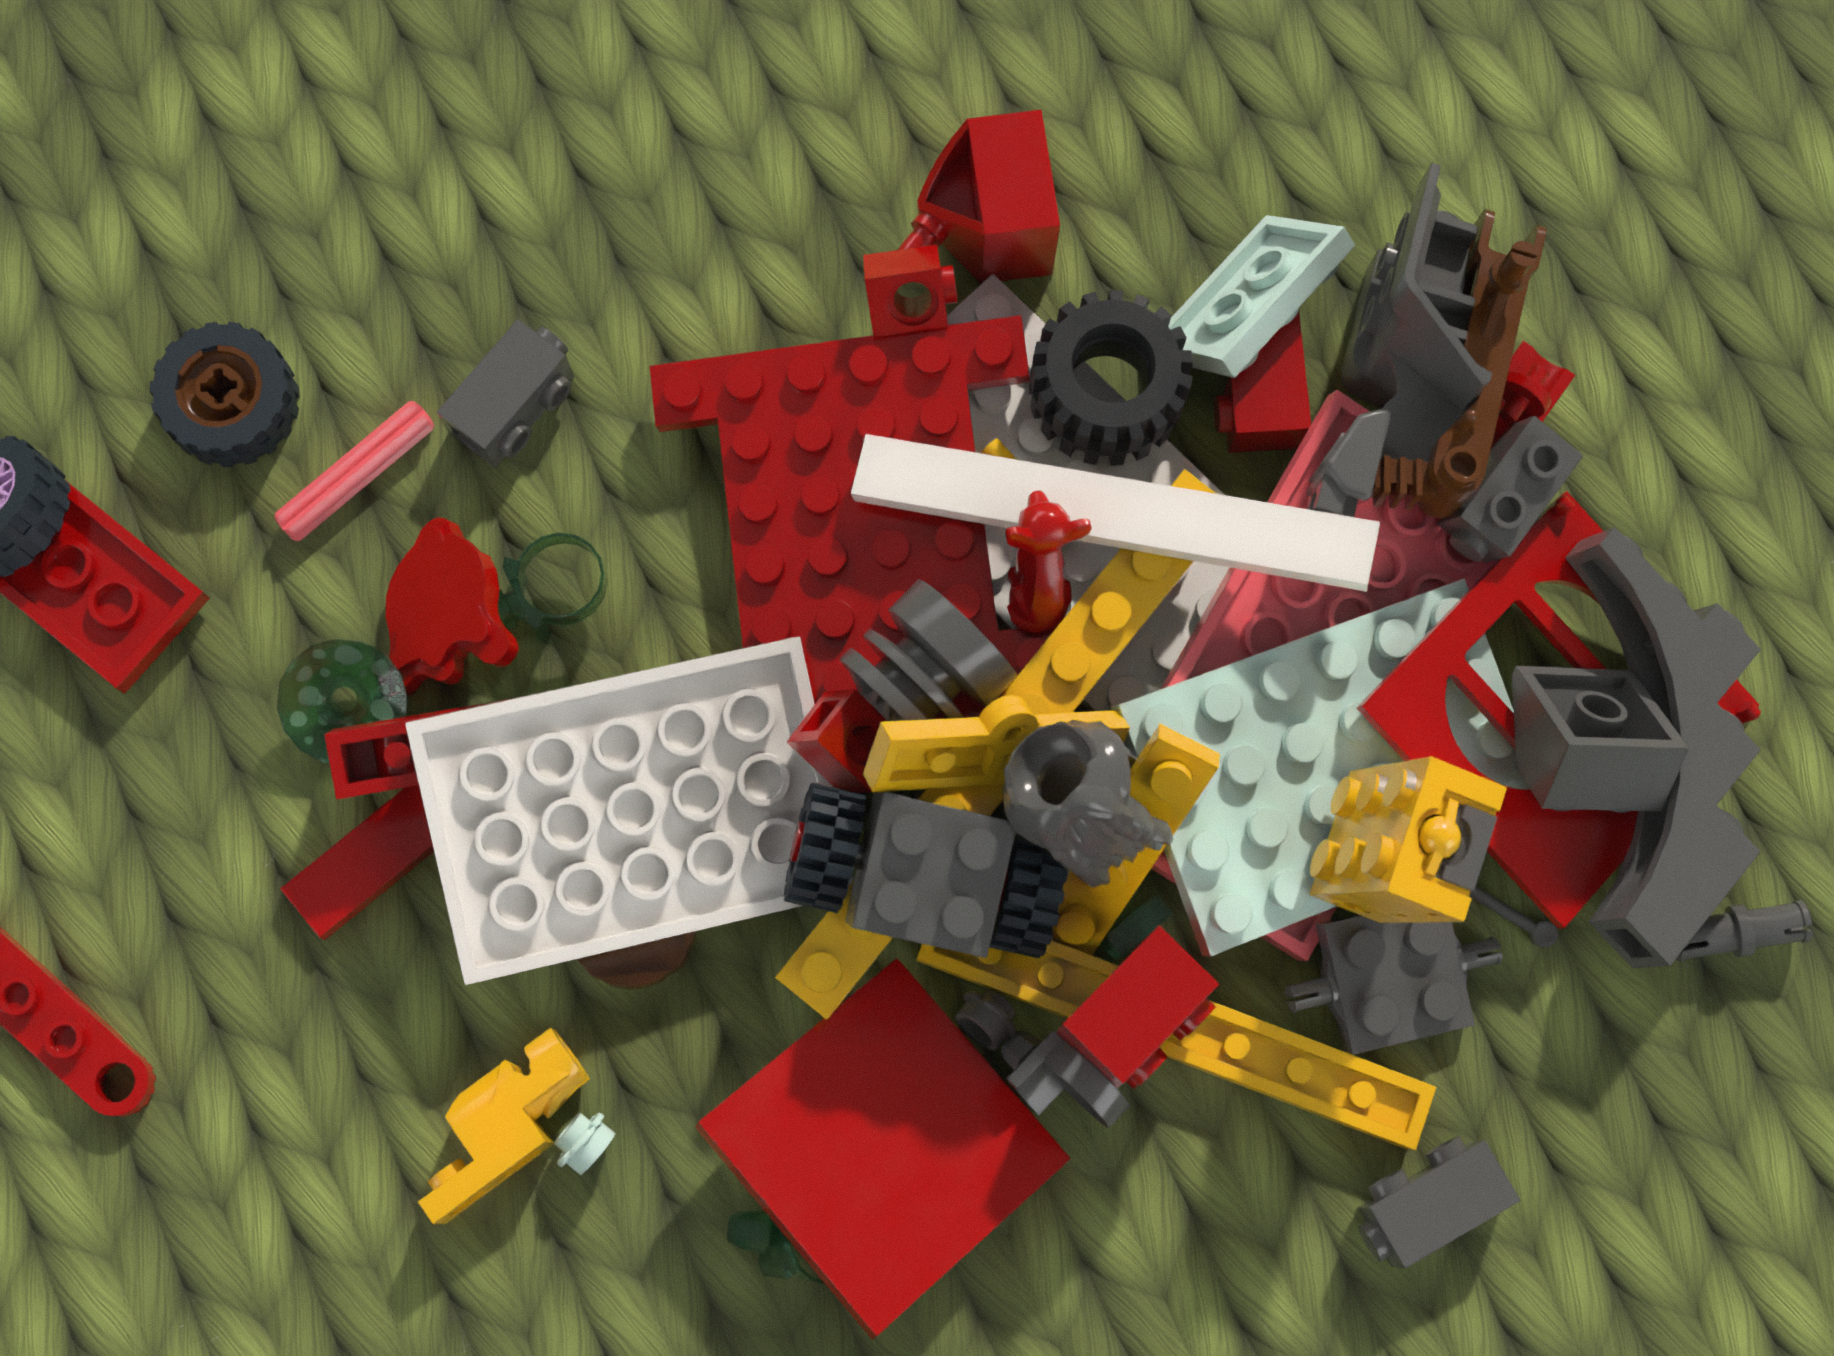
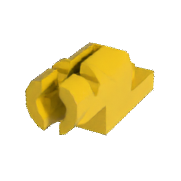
[418,1027,590,1224]

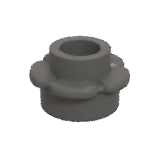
[955,990,1017,1050]

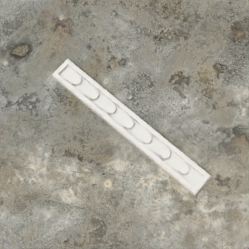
[851,434,1380,592]

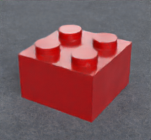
[1056,925,1219,1089]

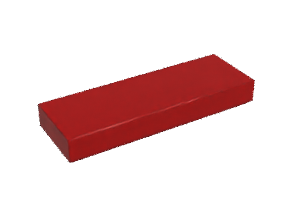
[280,785,434,940]

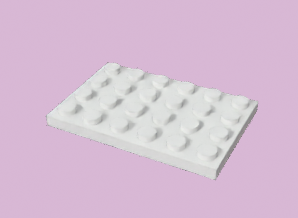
[405,636,853,985]

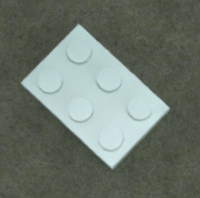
[1168,215,1356,378]

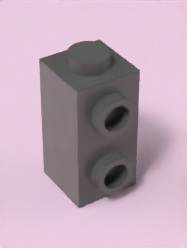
[437,319,574,469]
[1437,416,1583,563]
[1357,1136,1521,1268]

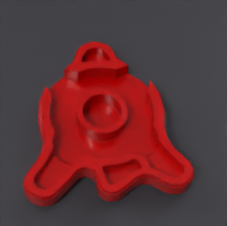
[380,517,519,699]

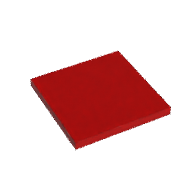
[695,958,1071,1339]

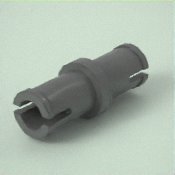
[1676,900,1813,961]

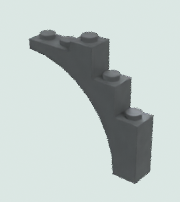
[1565,527,1761,968]

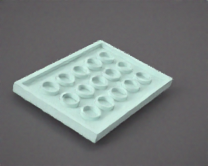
[1111,578,1530,956]

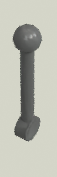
[1469,886,1558,948]

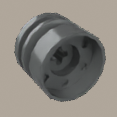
[839,579,1017,722]

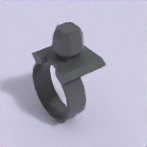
[1001,1030,1130,1128]

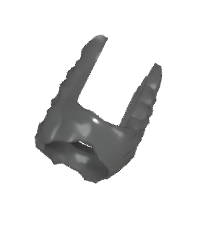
[1002,719,1174,887]

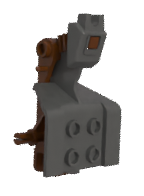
[1306,163,1547,518]

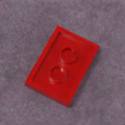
[0,479,210,694]

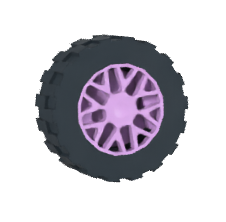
[0,436,71,577]

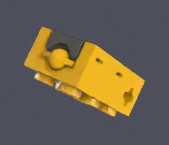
[1309,757,1507,923]

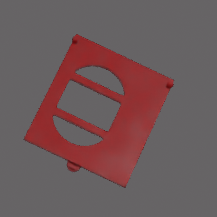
[1356,491,1761,929]

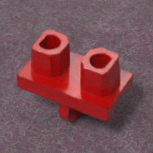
[1491,340,1576,449]

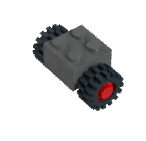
[784,783,1068,958]

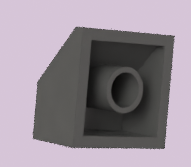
[1512,666,1689,813]

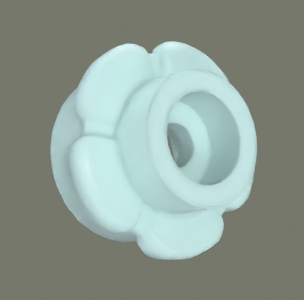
[554,1113,615,1175]

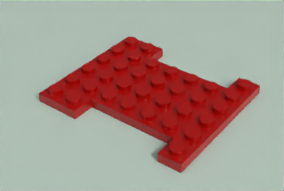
[649,315,1057,760]

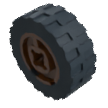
[149,322,300,467]

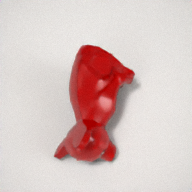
[1005,490,1092,634]

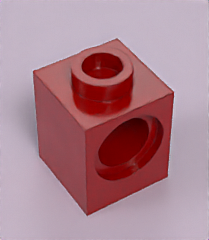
[863,245,958,337]
[786,689,888,793]

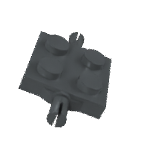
[1285,914,1502,1055]

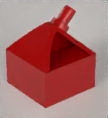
[897,109,1060,284]

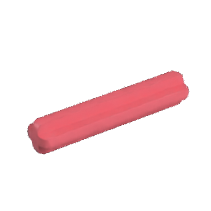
[274,401,434,542]

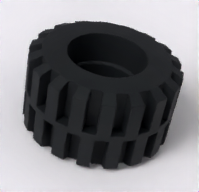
[1028,290,1193,466]

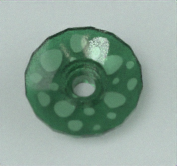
[277,638,408,763]

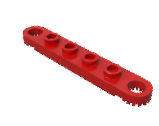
[0,927,156,1117]

